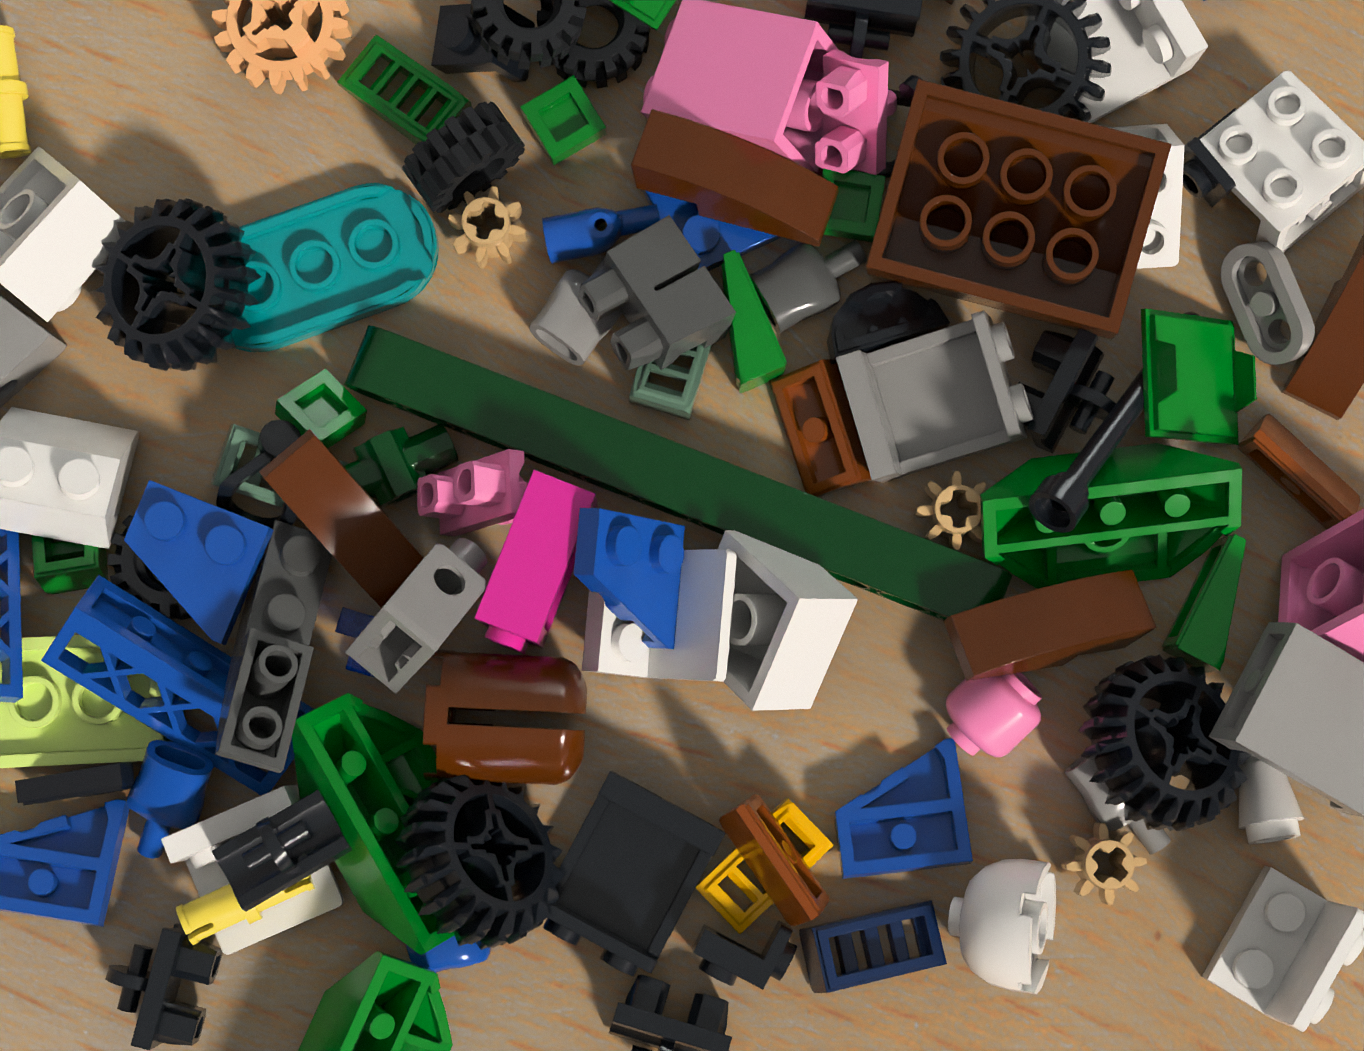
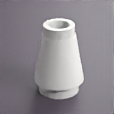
[1239,755,1304,844]

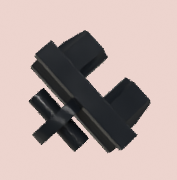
[804,0,922,59]
[1018,328,1116,454]
[212,790,352,912]
[105,923,223,1050]
[609,975,732,1051]

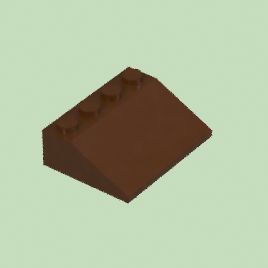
[866,79,1172,340]

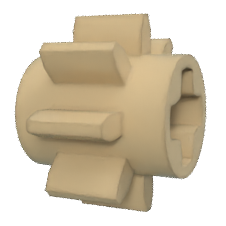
[448,186,528,269]
[914,471,987,551]
[1061,822,1147,905]

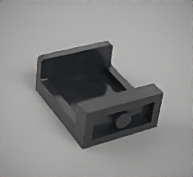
[543,771,726,977]

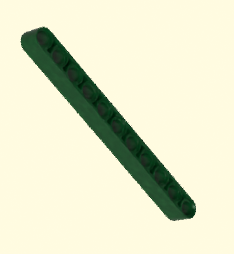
[344,325,1012,621]

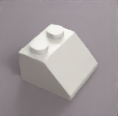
[0,146,126,322]
[0,407,139,549]
[718,530,858,711]

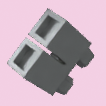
[578,215,736,370]

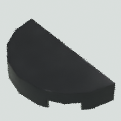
[827,281,950,364]
[15,762,135,806]

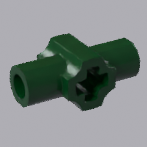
[344,423,458,508]

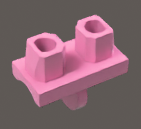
[815,49,897,175]
[417,449,528,536]

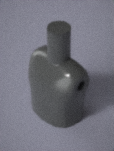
[749,240,867,334]

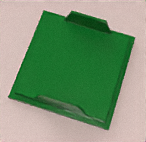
[1141,308,1257,445]

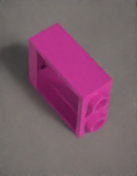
[474,470,599,654]

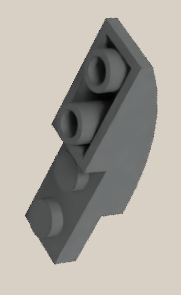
[215,520,332,773]

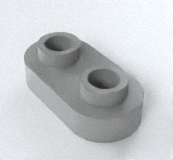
[1221,241,1315,365]

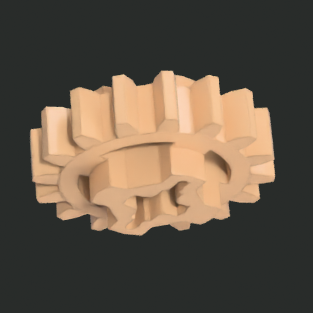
[212,0,352,94]

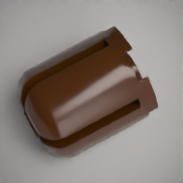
[423,650,587,785]

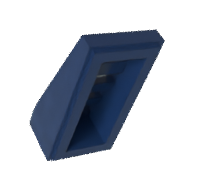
[799,900,947,993]

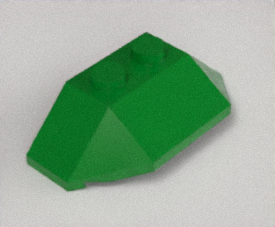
[980,443,1242,589]
[292,693,454,955]
[298,951,453,1051]

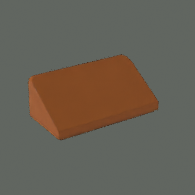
[769,359,872,497]
[1238,414,1360,530]
[719,793,829,926]

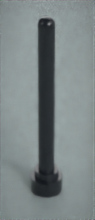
[1029,312,1200,533]

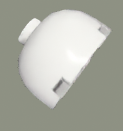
[948,859,1056,995]

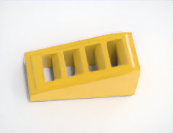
[695,797,834,934]

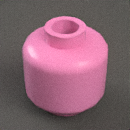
[945,672,1042,757]

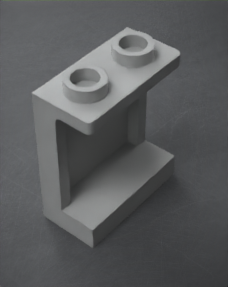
[836,310,1033,483]
[1209,622,1364,817]

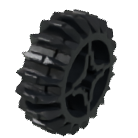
[940,0,1112,122]
[91,198,261,371]
[1078,654,1252,831]
[394,775,565,950]

